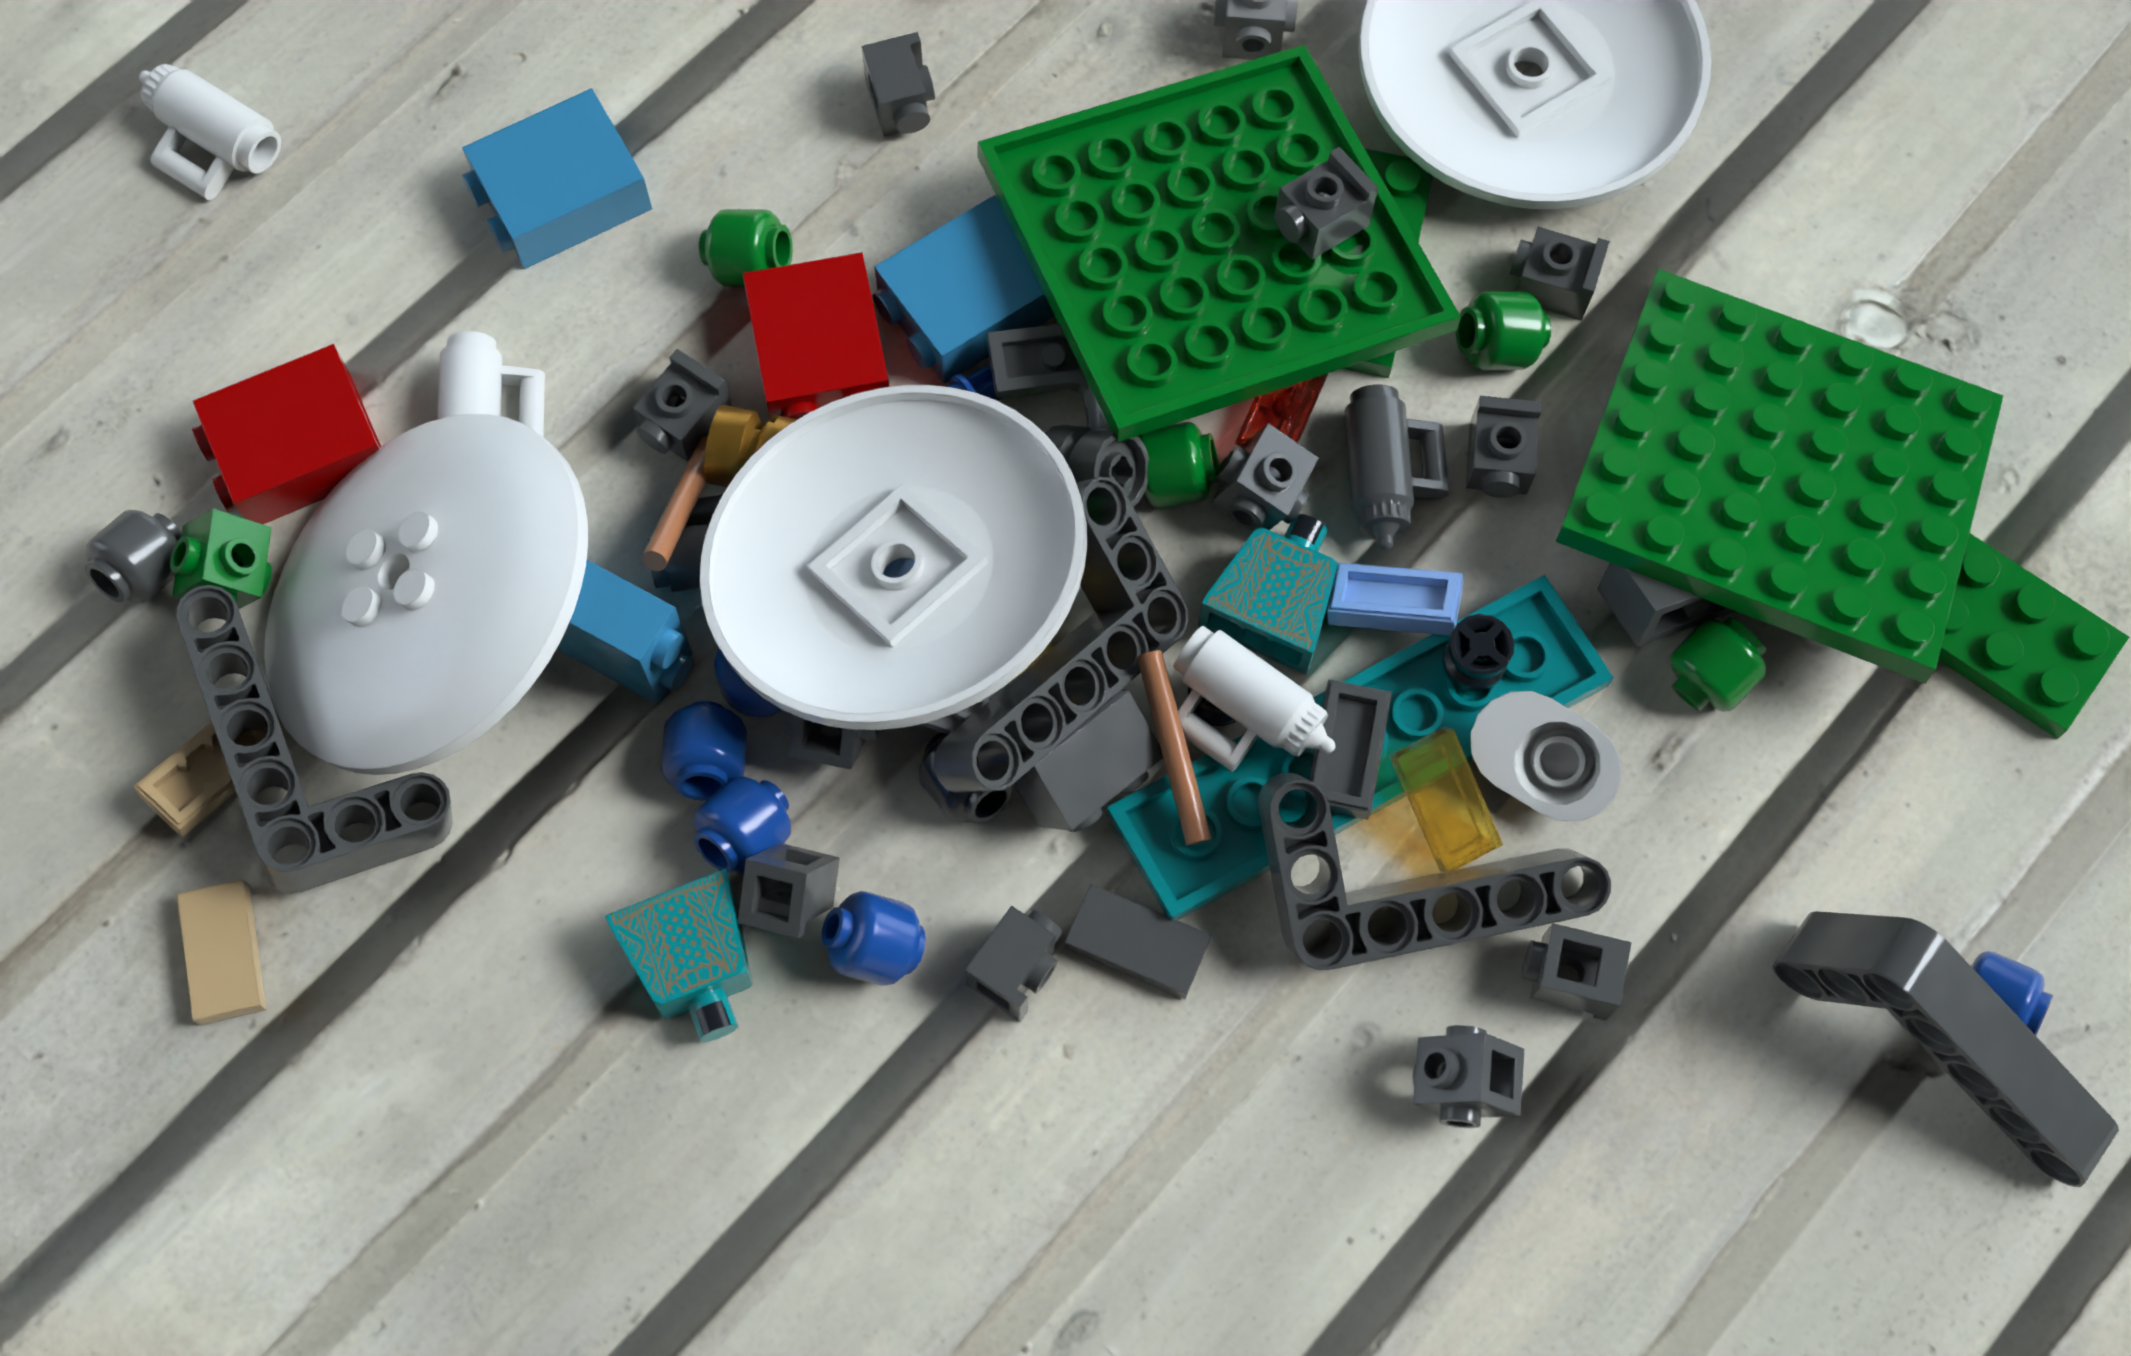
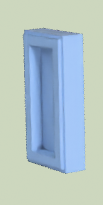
[1327,563,1463,636]

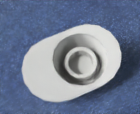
[1470,691,1622,821]

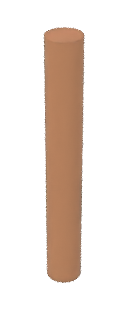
[641,436,708,571]
[1137,650,1212,846]

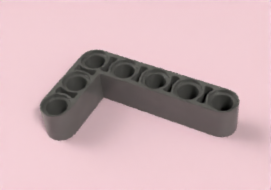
[934,477,1188,793]
[176,585,453,893]
[1258,773,1611,970]
[1772,911,2119,1187]

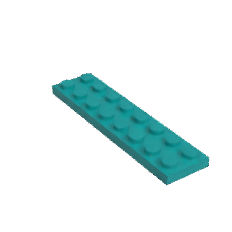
[1106,574,1614,921]

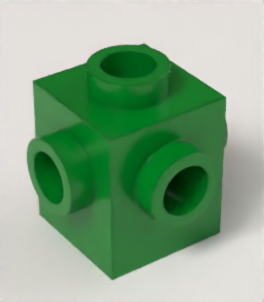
[170,508,272,609]

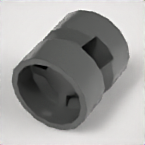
[1045,425,1149,507]

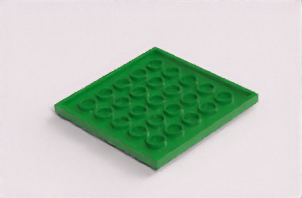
[977,44,1461,442]
[1555,269,2004,684]

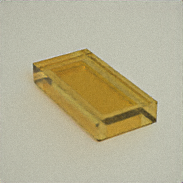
[1389,727,1503,872]

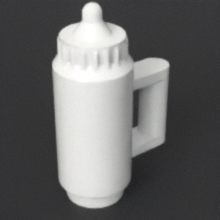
[139,64,281,200]
[437,331,545,437]
[1173,626,1336,772]

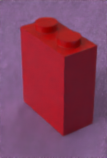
[743,252,889,419]
[192,344,381,524]

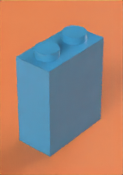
[462,88,652,269]
[872,195,1055,384]
[557,560,693,705]

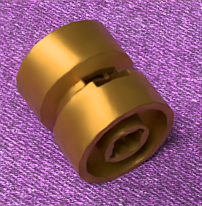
[704,405,798,487]

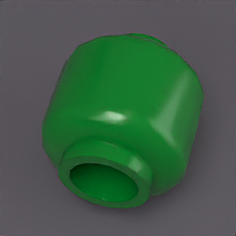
[699,209,793,287]
[1456,291,1551,370]
[1139,422,1220,508]
[1669,617,1767,712]

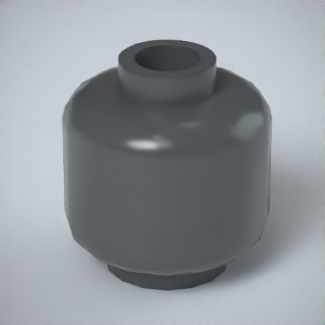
[85,510,181,603]

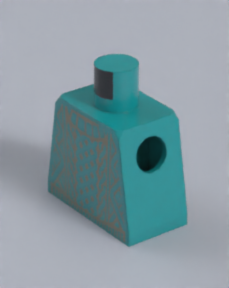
[1198,514,1338,675]
[605,869,753,1042]

